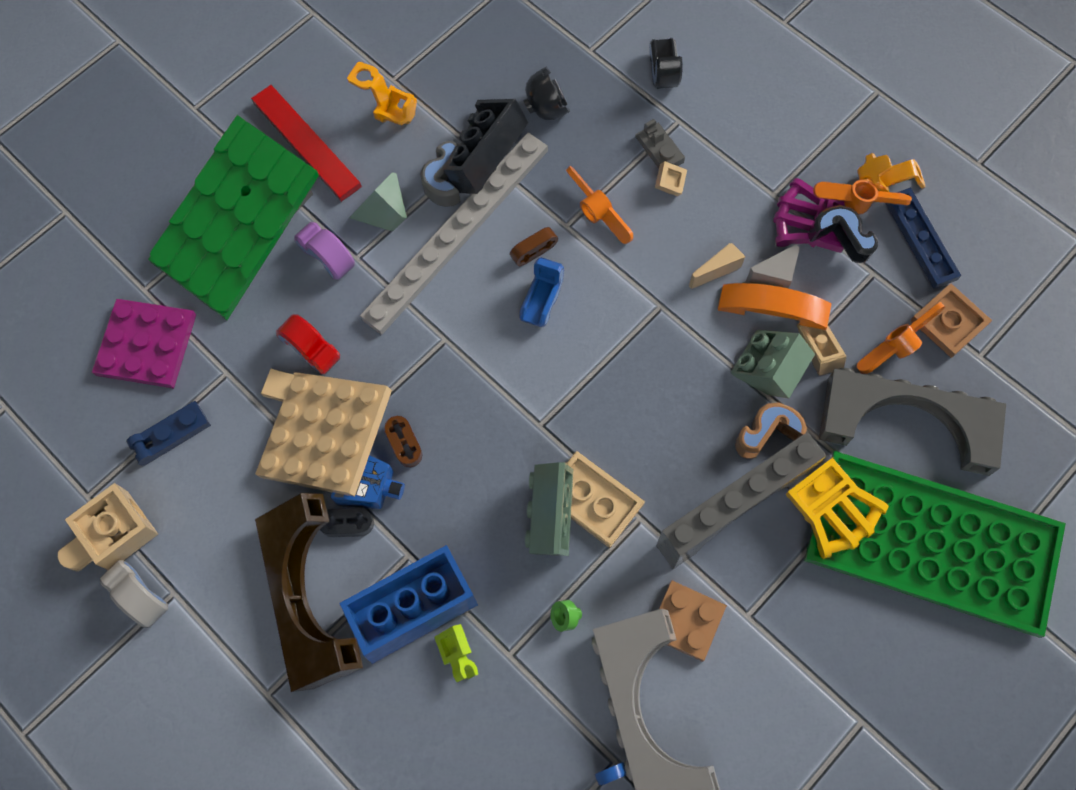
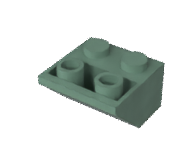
[731,330,815,398]

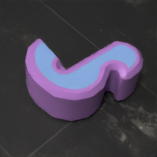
[294,222,355,280]

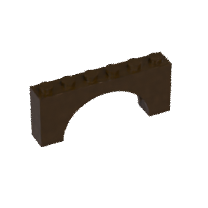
[255,493,363,692]

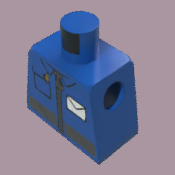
[331,455,405,509]

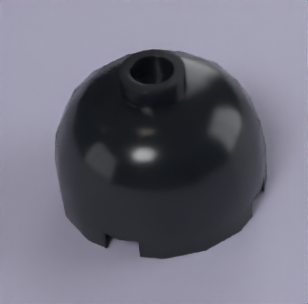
[523,66,570,120]

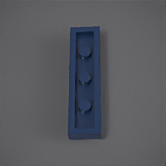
[885,187,962,289]

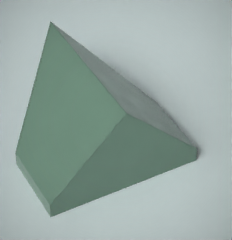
[349,172,407,231]

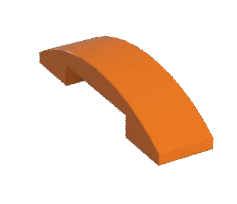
[718,283,832,330]

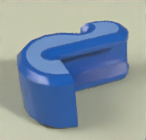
[519,257,564,327]

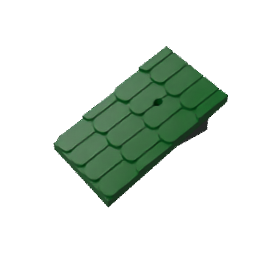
[148,115,319,321]

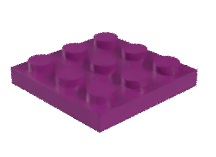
[92,299,196,389]

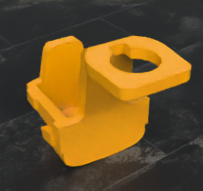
[347,62,417,126]
[857,153,926,192]

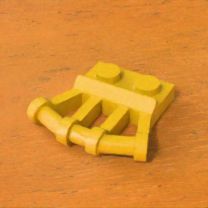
[786,458,889,559]

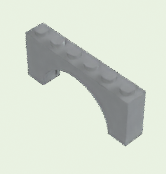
[592,609,720,790]

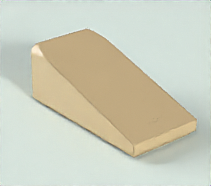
[689,243,745,289]
[797,323,847,376]

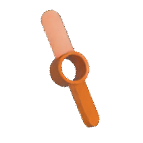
[566,166,634,244]
[813,180,912,214]
[857,302,945,374]

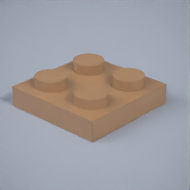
[910,283,992,358]
[659,580,727,662]

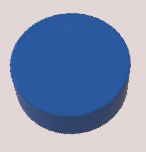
[594,762,627,786]

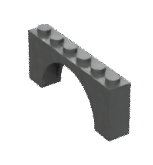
[819,368,1006,476]
[656,432,827,569]

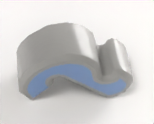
[100,560,168,628]

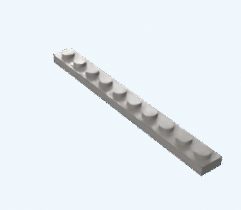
[360,133,548,335]

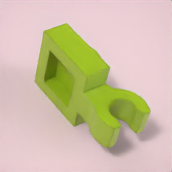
[434,624,478,682]

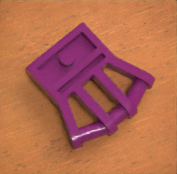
[773,178,845,253]

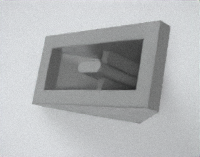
[746,244,800,288]

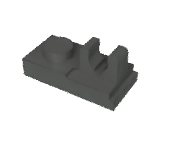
[635,119,685,169]

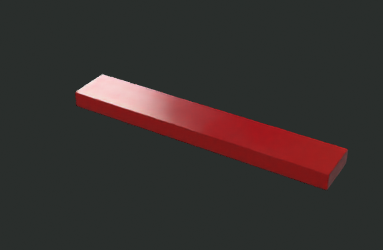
[251,85,362,202]

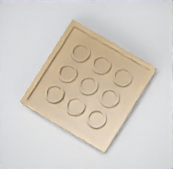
[255,372,392,497]

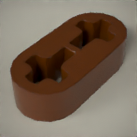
[509,227,558,266]
[384,416,423,468]

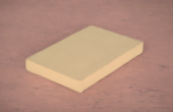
[566,451,645,548]

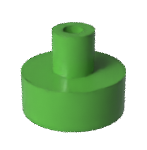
[550,600,582,632]

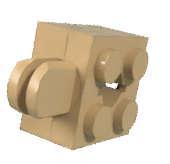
[58,483,158,572]

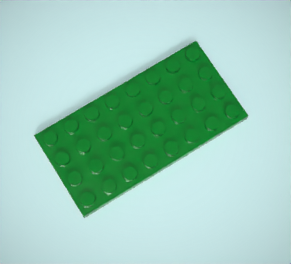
[804,451,1066,638]

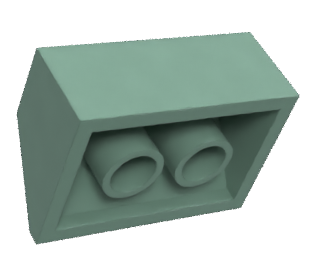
[525,462,574,556]

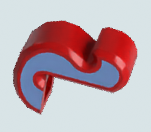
[276,314,340,375]

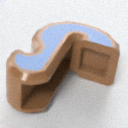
[735,403,807,459]

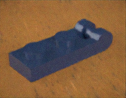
[126,401,211,466]

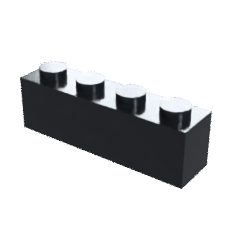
[443,99,528,194]

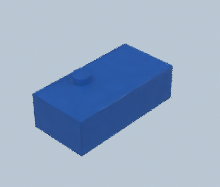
[339,545,478,664]

